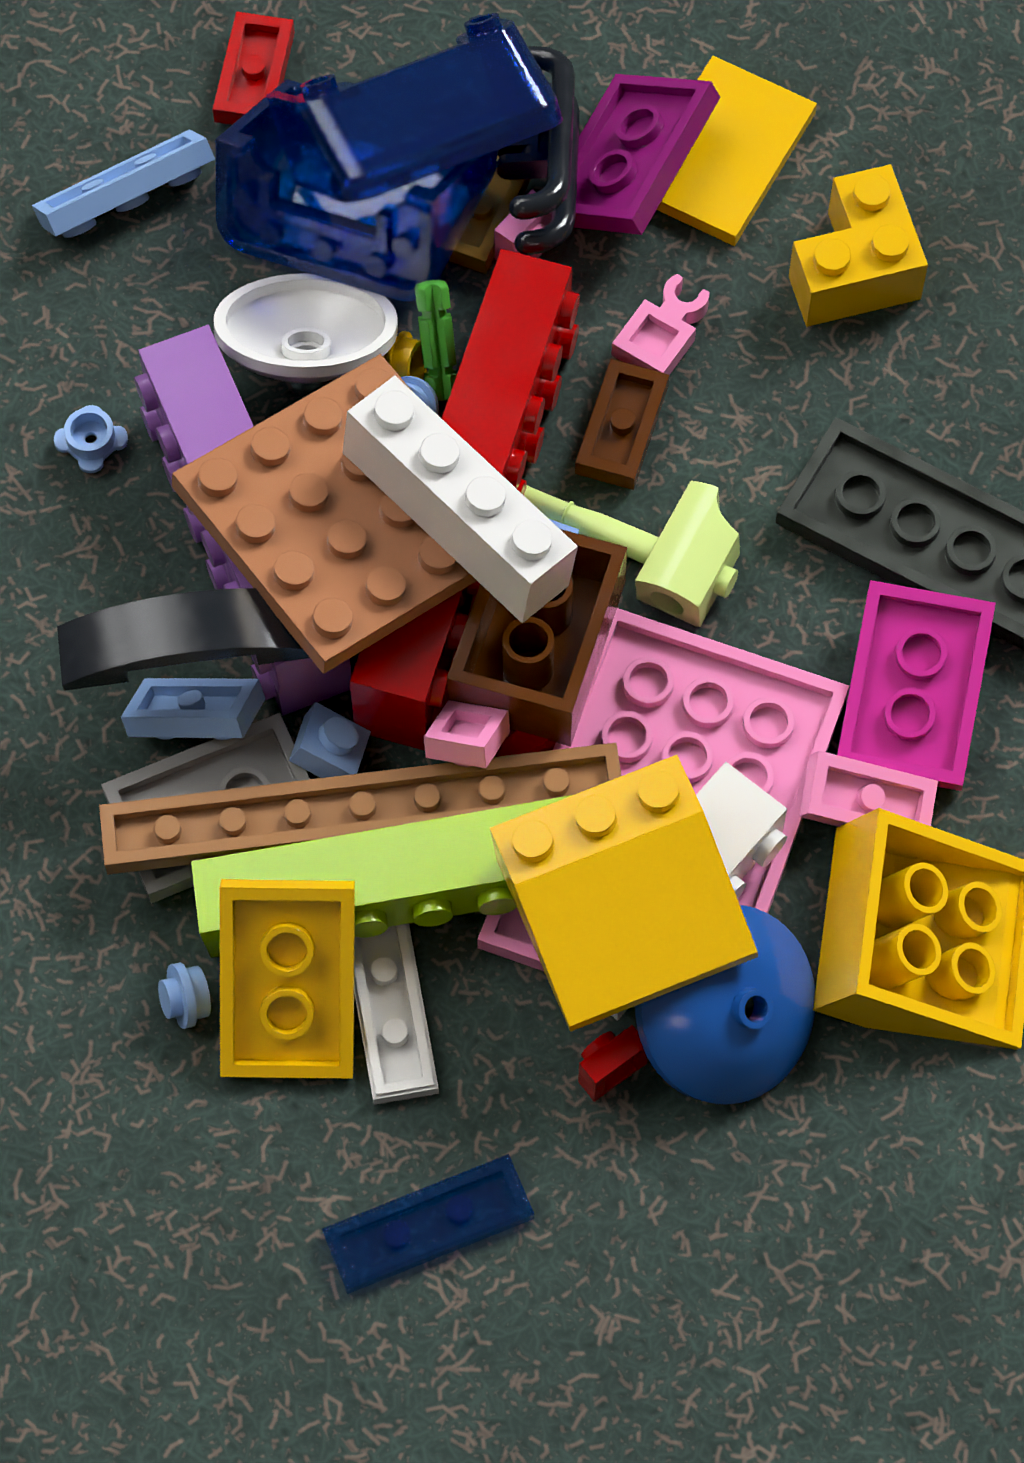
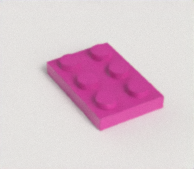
[837,580,996,791]

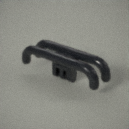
[497,46,580,255]

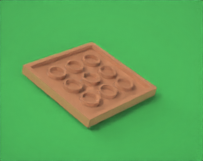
[172,354,477,674]

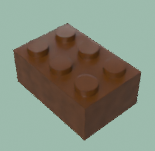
[447,529,627,747]

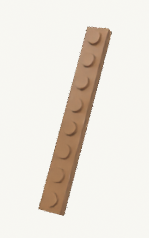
[99,743,622,875]

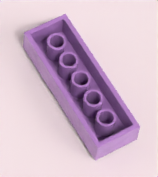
[134,324,352,716]

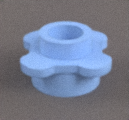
[54,405,128,473]

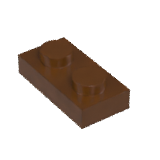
[575,359,669,490]

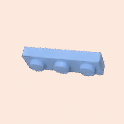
[32,129,215,238]

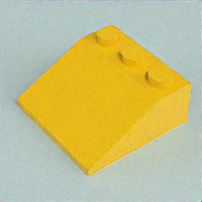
[490,755,758,1032]
[813,808,1024,1050]

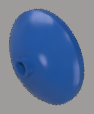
[635,905,815,1104]

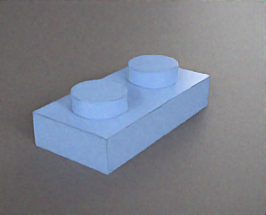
[121,678,265,740]

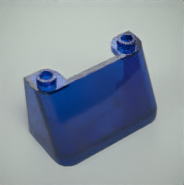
[215,79,498,302]

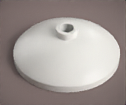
[214,273,398,384]

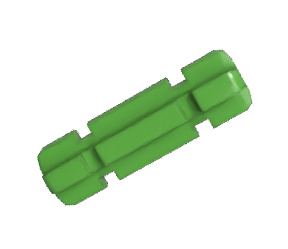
[415,280,457,401]

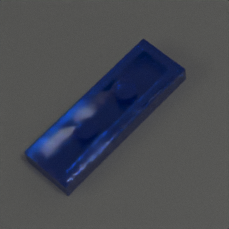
[322,1154,535,1294]

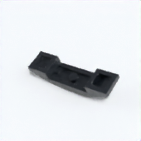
[57,588,310,691]

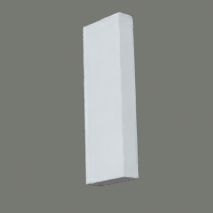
[354,924,439,1105]

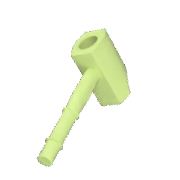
[524,481,740,627]

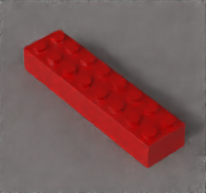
[350,249,580,751]

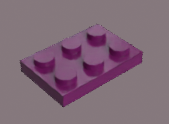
[551,74,721,235]

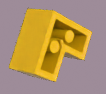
[789,164,928,327]

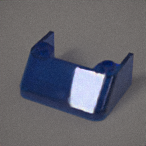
[266,13,563,203]

